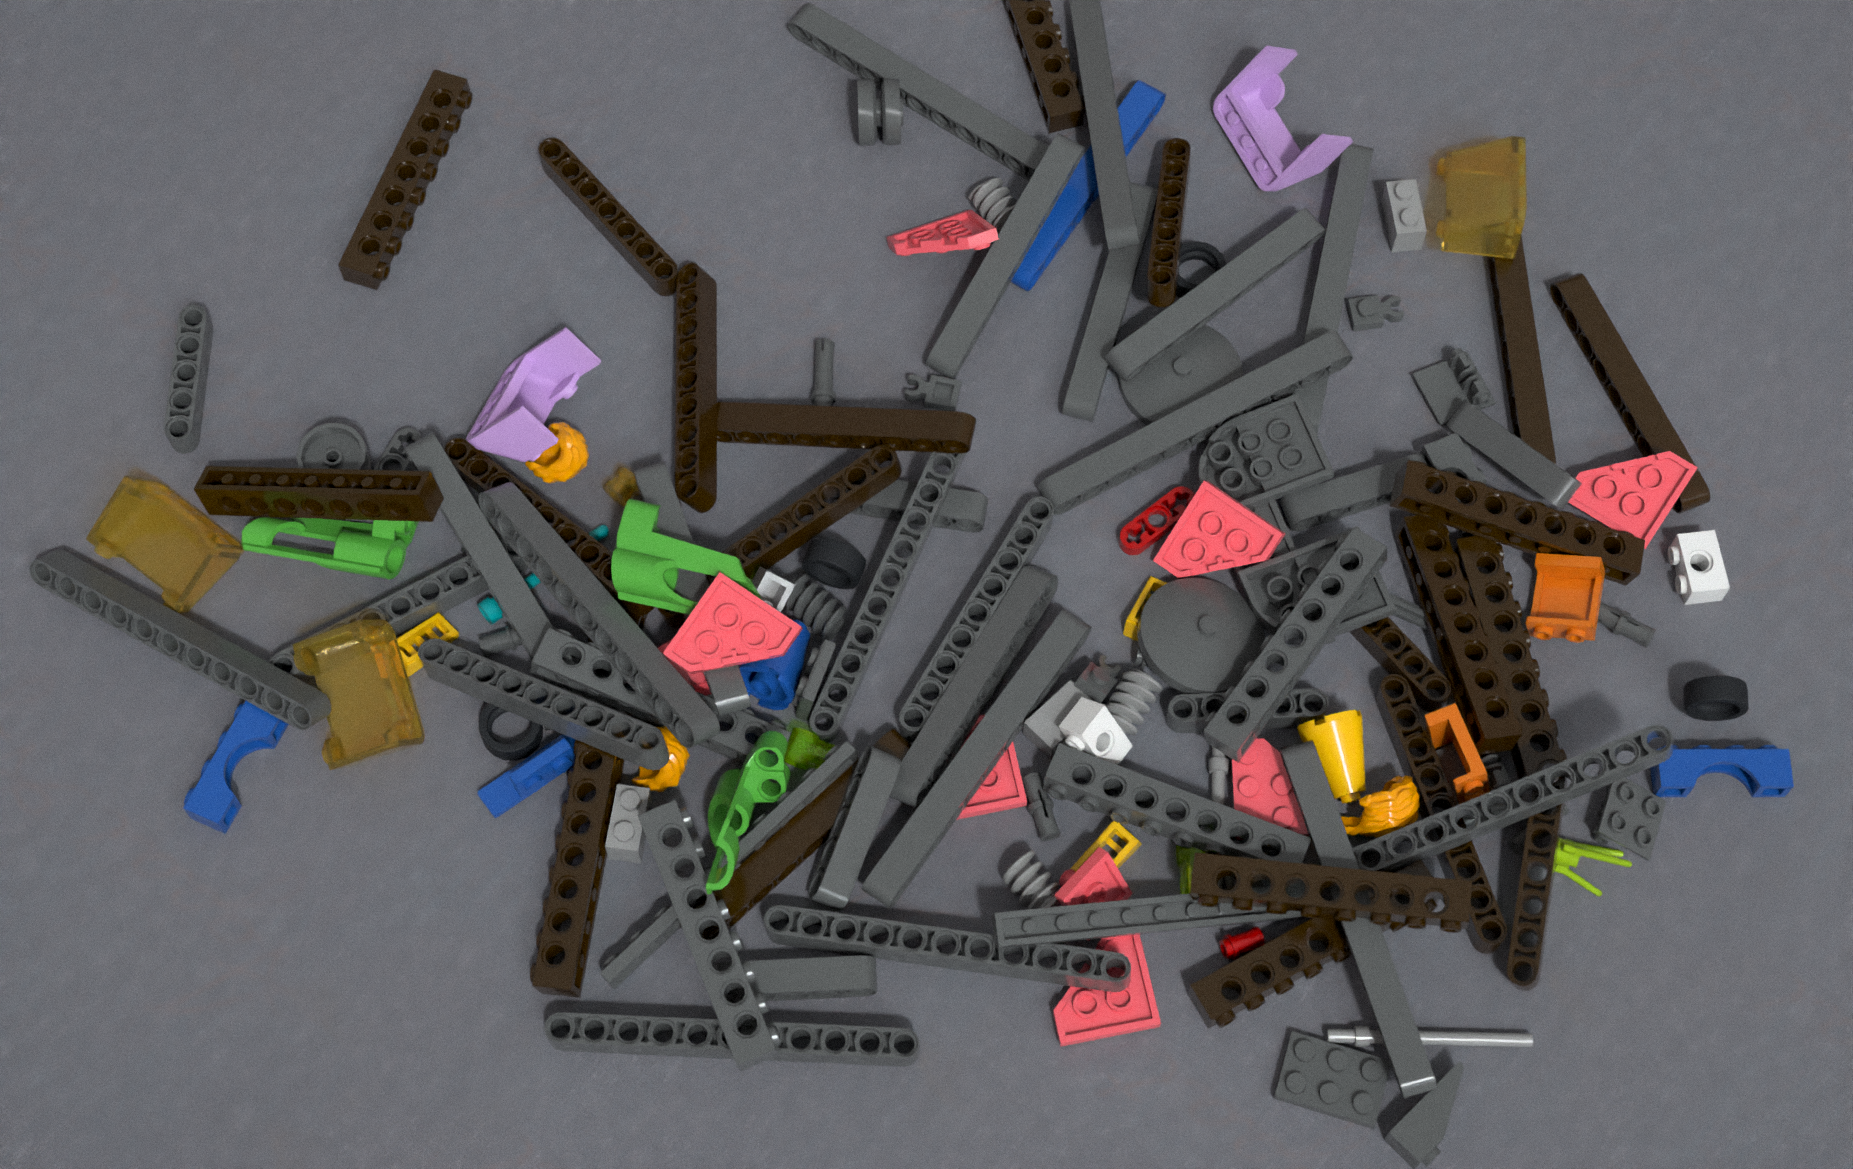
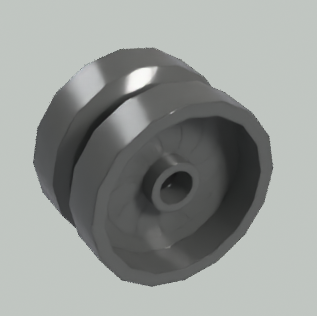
[857,78,904,146]
[296,423,374,470]

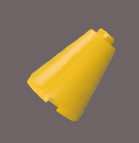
[1297,710,1366,804]

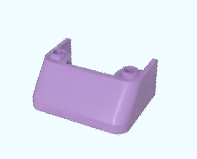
[1213,46,1353,192]
[466,327,601,462]

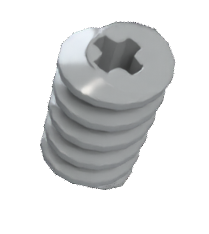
[968,178,1016,234]
[1105,668,1162,737]
[1003,851,1061,909]

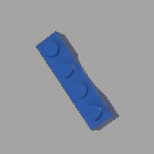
[183,701,289,834]
[1650,745,1794,798]

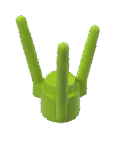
[1555,838,1632,897]

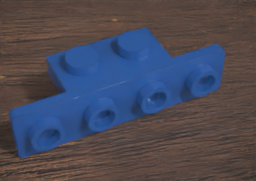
[477,734,576,818]

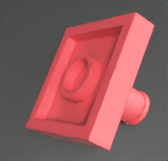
[1055,847,1133,941]

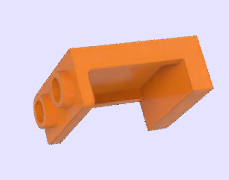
[1525,553,1605,643]
[1424,703,1490,804]

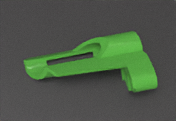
[611,499,762,615]
[241,517,419,580]
[706,731,791,894]

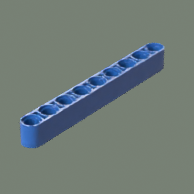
[1011,80,1166,292]

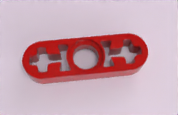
[1119,486,1195,555]

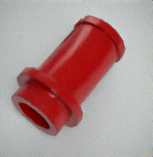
[1219,926,1265,960]

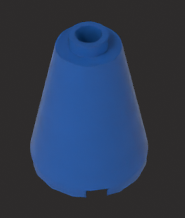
[738,620,810,710]

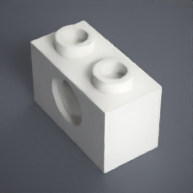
[1668,530,1730,605]
[1059,697,1133,765]

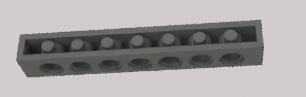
[1203,527,1387,763]
[530,628,791,764]
[1043,743,1311,886]
[638,800,781,1072]

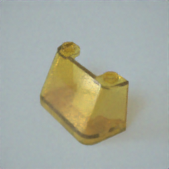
[1436,136,1527,259]
[86,475,244,613]
[293,619,425,771]

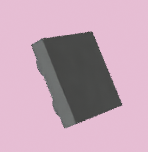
[792,640,836,722]

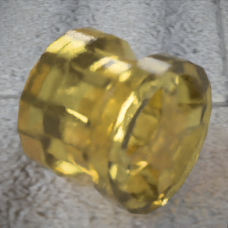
[602,466,639,506]

